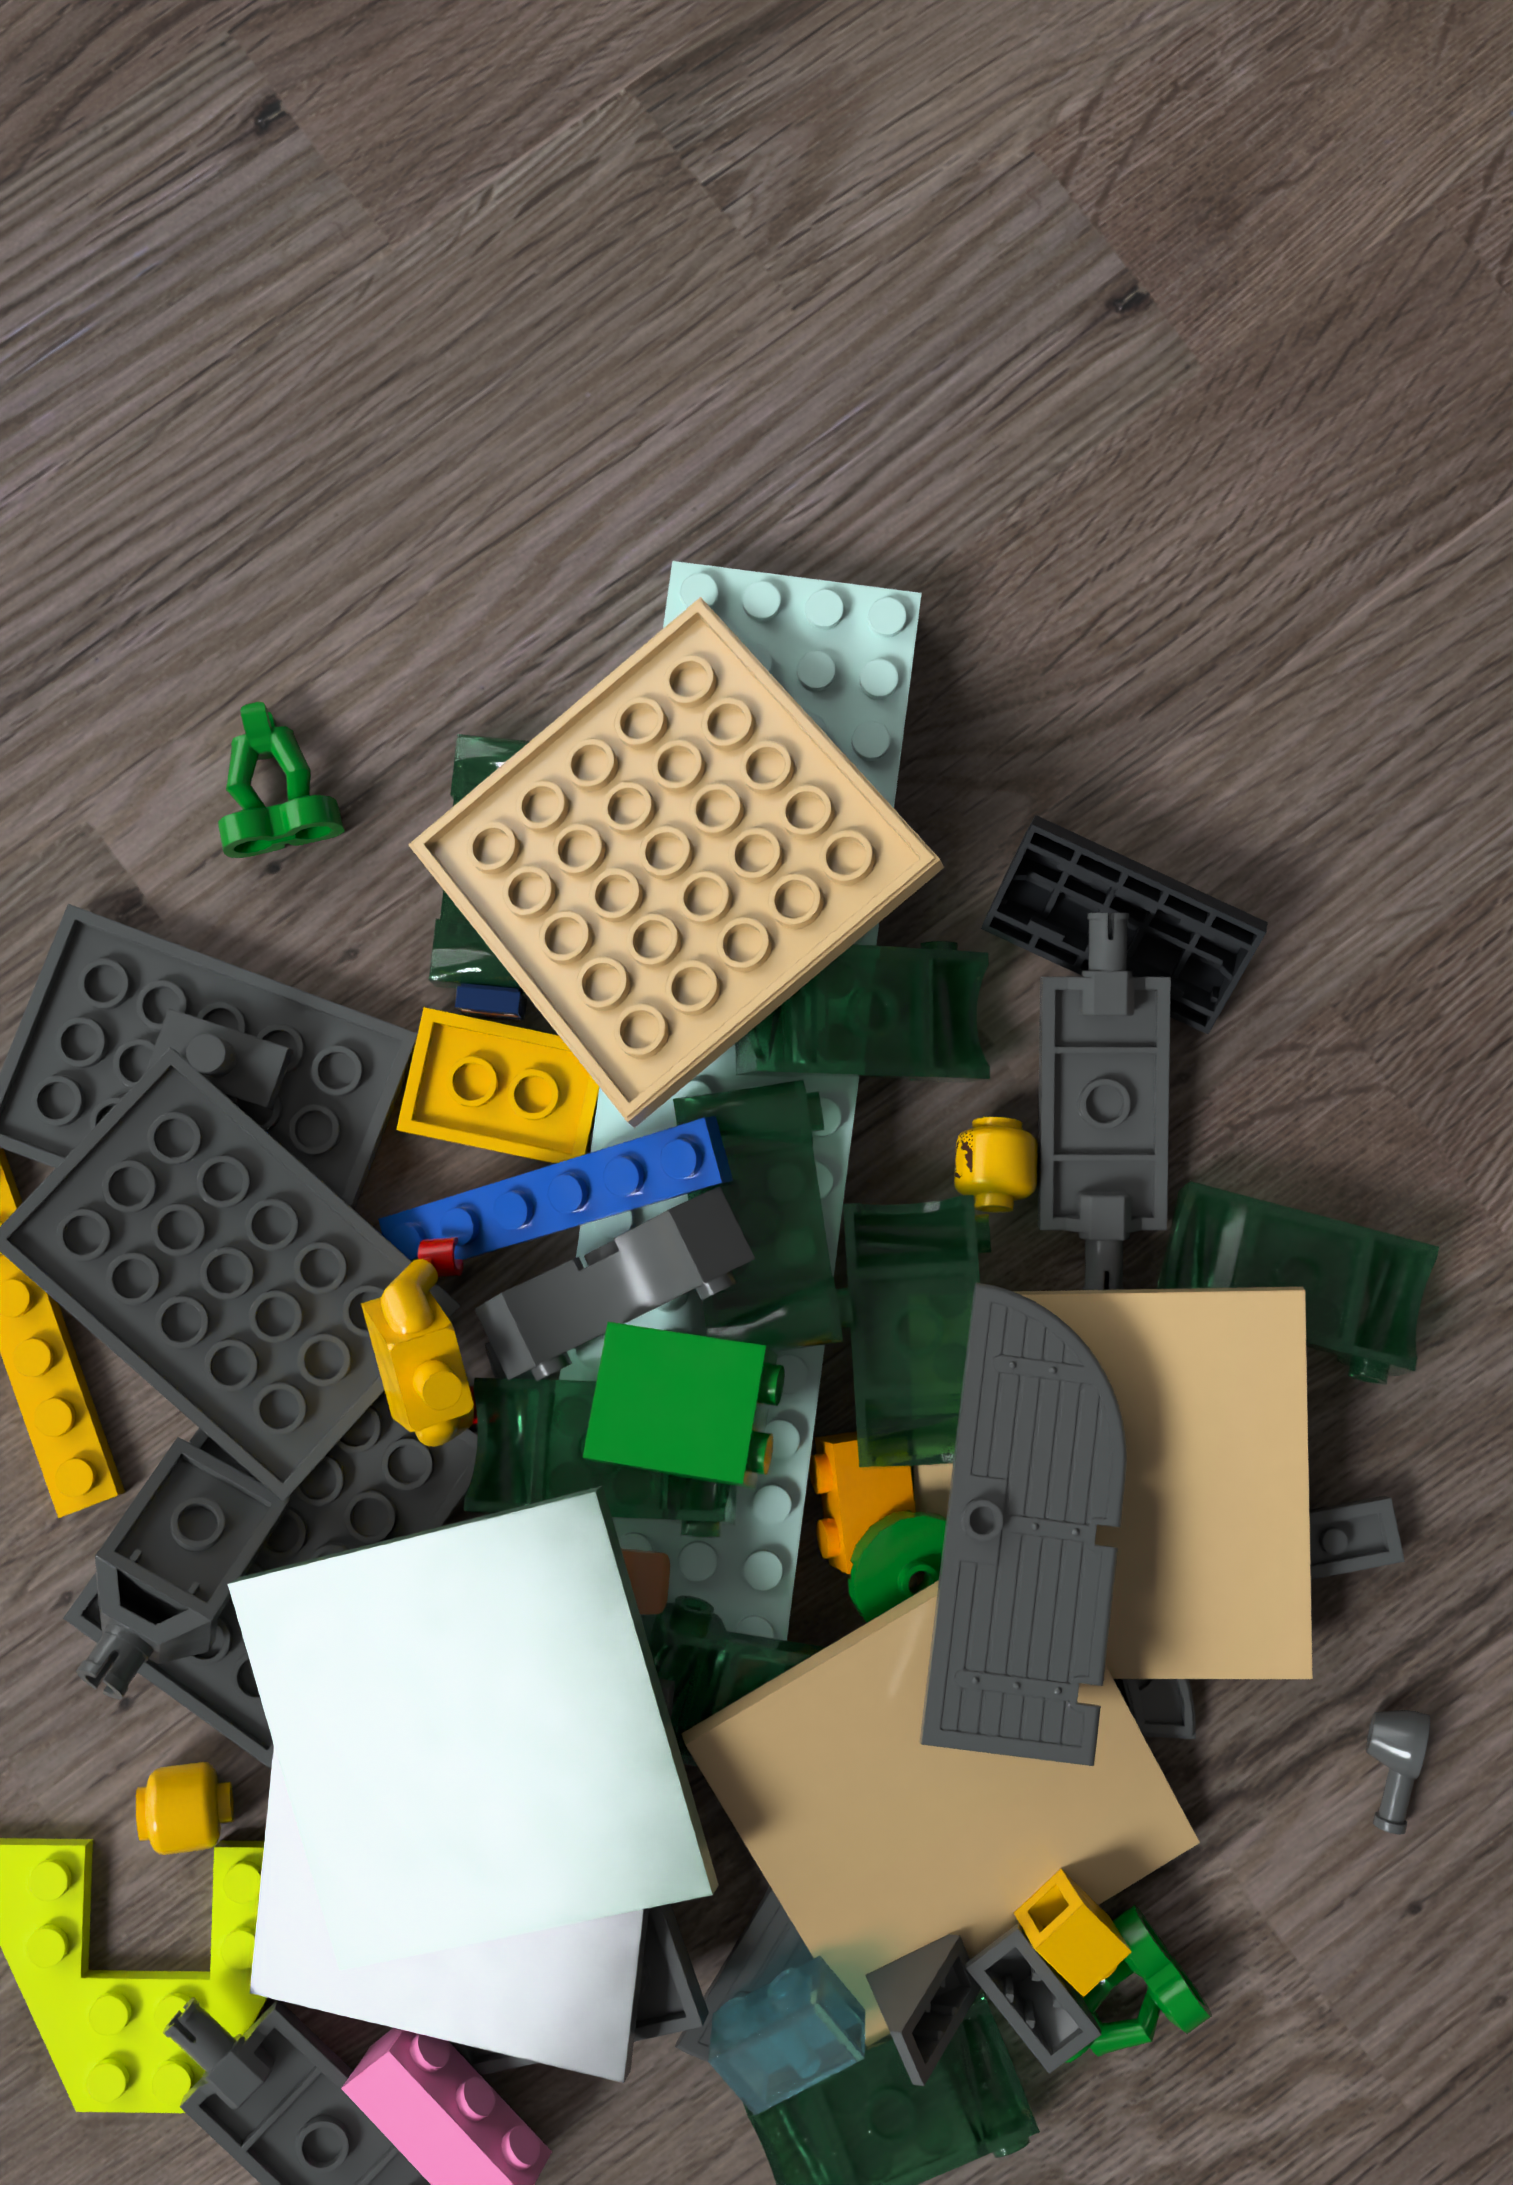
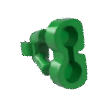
[218,702,344,858]
[1065,1905,1212,2063]

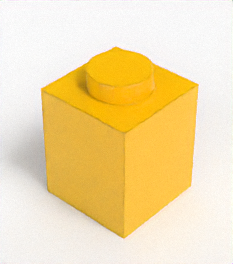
[1014,1868,1132,1997]

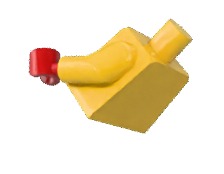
[361,1237,502,1447]

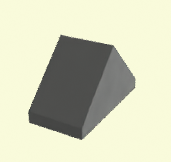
[966,1924,1101,2074]
[865,1934,981,2086]

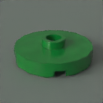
[848,1510,946,1623]

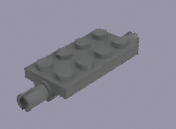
[1037,913,1171,1290]
[163,1997,431,2185]

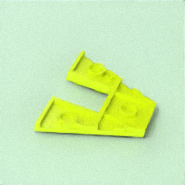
[0,1838,267,2113]

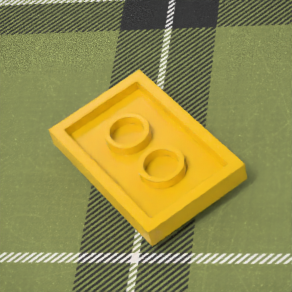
[396,1007,599,1164]

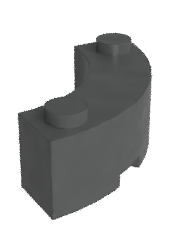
[475,1186,755,1381]

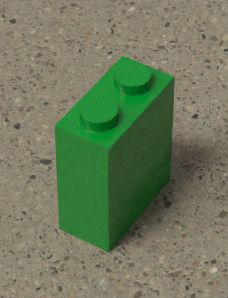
[583,1322,785,1489]

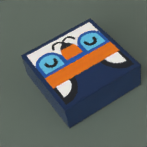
[455,983,527,1021]

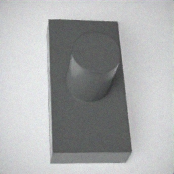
[147,1008,293,1110]

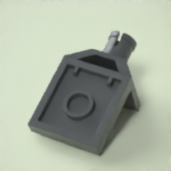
[76,1437,290,1700]

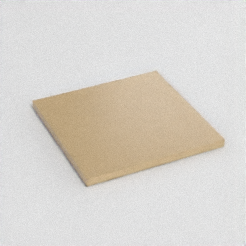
[408,597,944,1128]
[909,1287,1313,1679]
[681,1581,1200,2047]

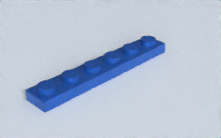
[378,1116,733,1262]

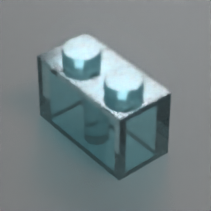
[708,1956,865,2115]

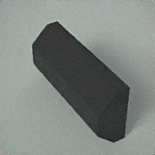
[981,815,1268,1034]

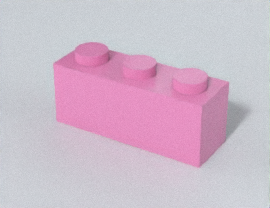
[341,2028,552,2185]

